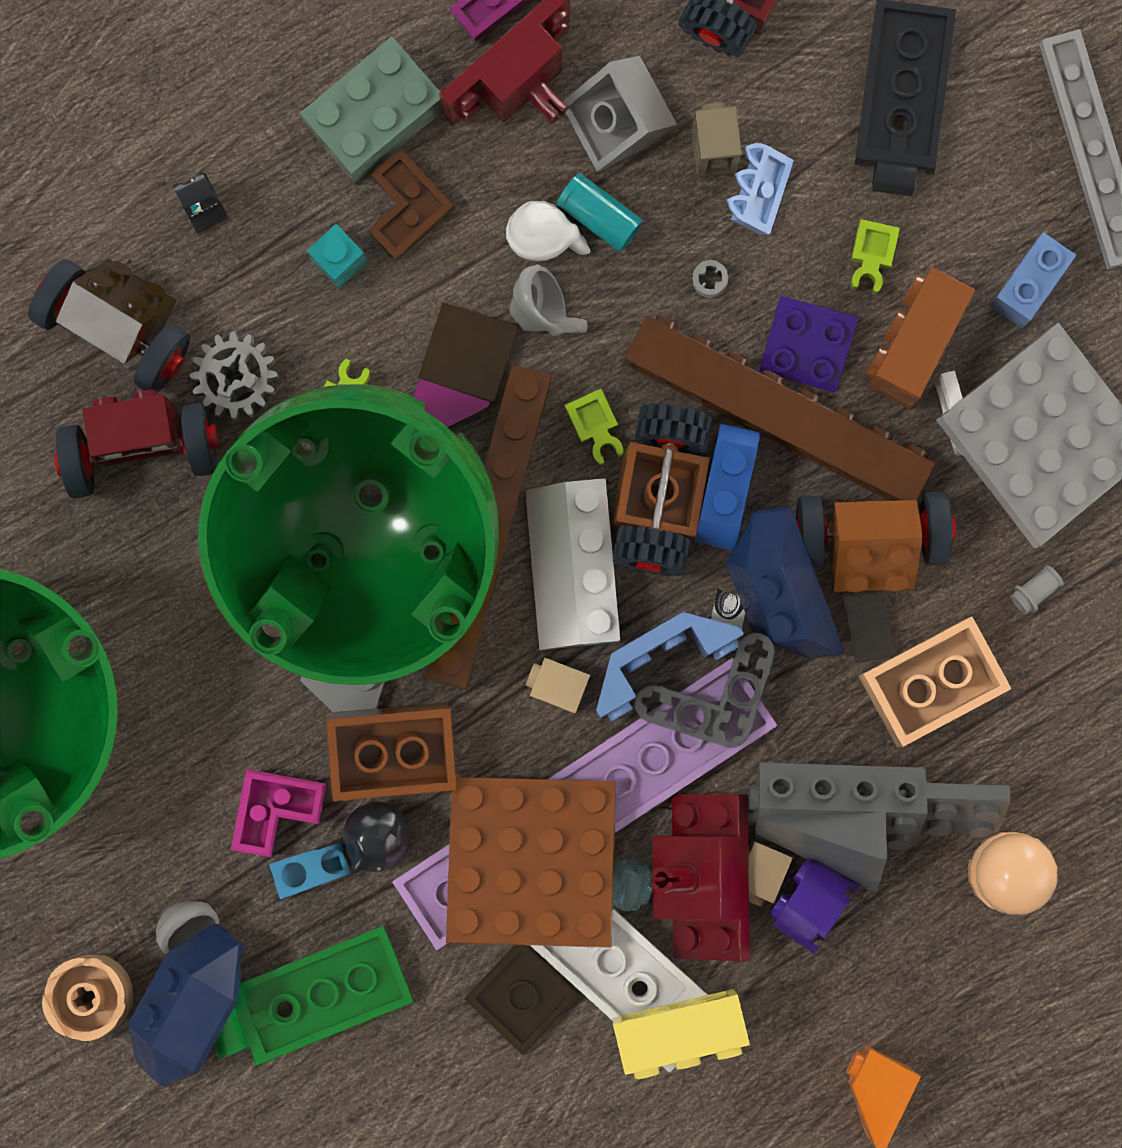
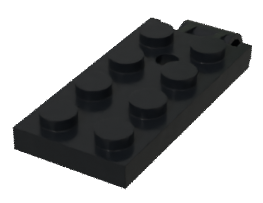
[854,0,956,197]

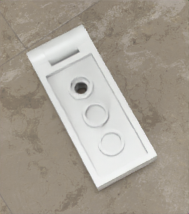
[530,908,708,1073]

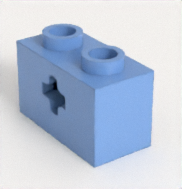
[990,232,1076,329]

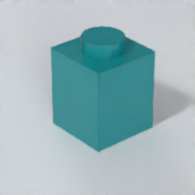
[307,224,367,289]

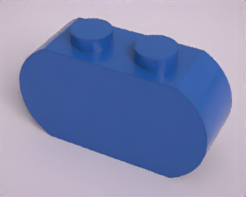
[694,423,760,550]

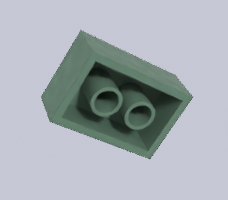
[300,36,442,185]

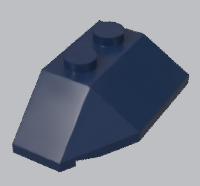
[726,506,844,658]
[128,923,244,1087]

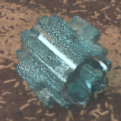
[613,858,653,912]

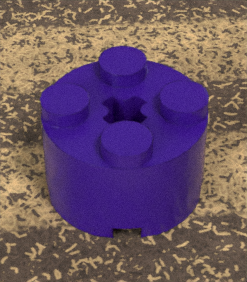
[770,859,859,954]

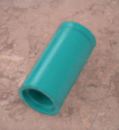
[556,173,644,253]

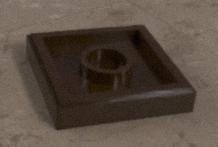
[418,302,519,404]
[464,945,579,1055]

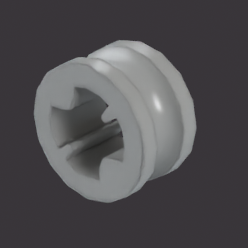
[692,260,728,298]

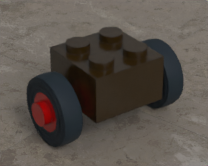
[28,259,190,392]

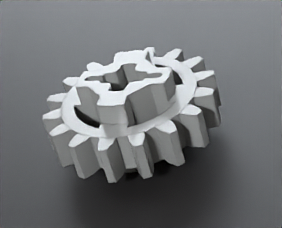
[190,332,279,421]

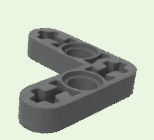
[634,633,774,748]

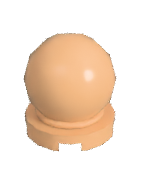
[968,832,1058,915]

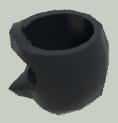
[342,801,411,873]

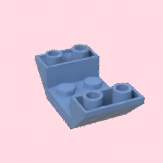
[596,612,744,722]

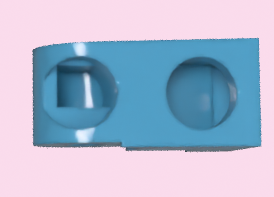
[269,842,351,899]

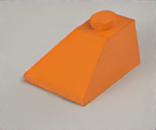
[846,1045,921,1148]

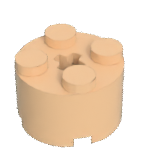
[42,954,133,1041]

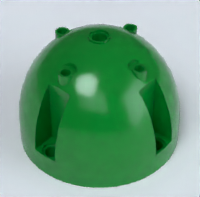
[198,384,499,685]
[0,567,118,859]

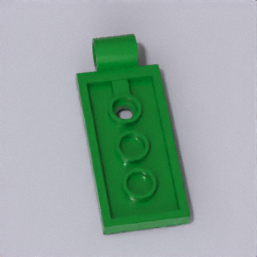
[213,925,415,1066]

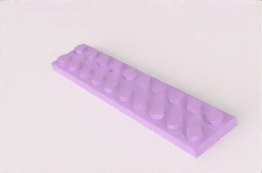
[392,658,777,950]

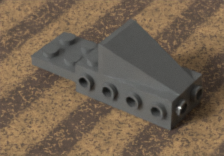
[748,762,1011,891]

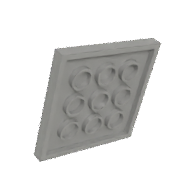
[936,323,1122,548]

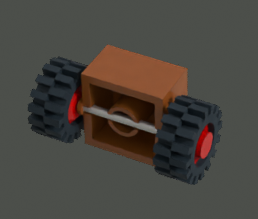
[610,403,712,576]

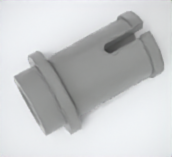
[1010,565,1064,615]

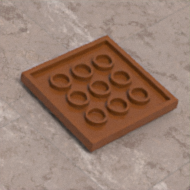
[446,777,617,948]

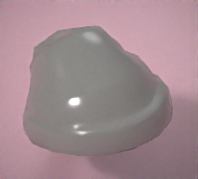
[509,264,588,336]
[156,901,219,954]

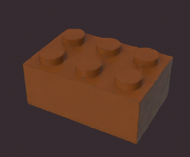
[865,267,976,409]
[324,702,456,801]

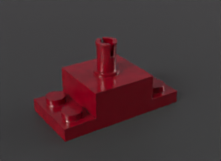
[439,0,570,126]
[651,794,750,962]

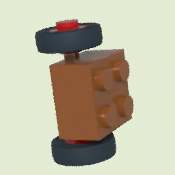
[796,492,956,593]

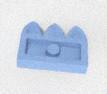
[727,143,794,235]

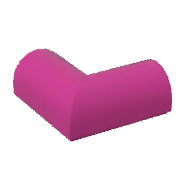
[231,769,328,857]

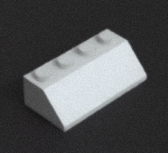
[525,478,620,650]

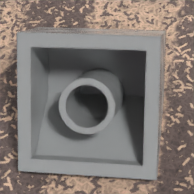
[563,56,677,172]

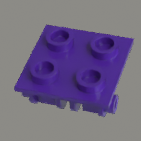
[759,295,859,393]

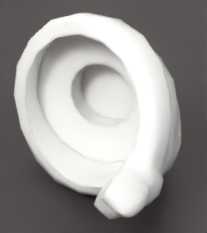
[506,201,590,261]

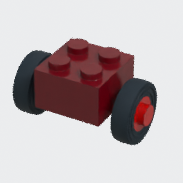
[54,390,220,499]

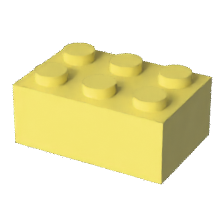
[613,989,750,1079]

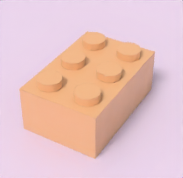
[859,617,1011,747]

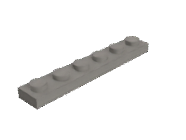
[1039,29,1122,270]

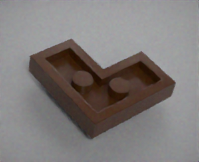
[368,148,455,262]

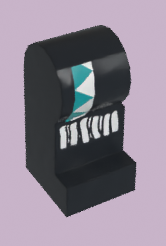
[172,171,229,234]

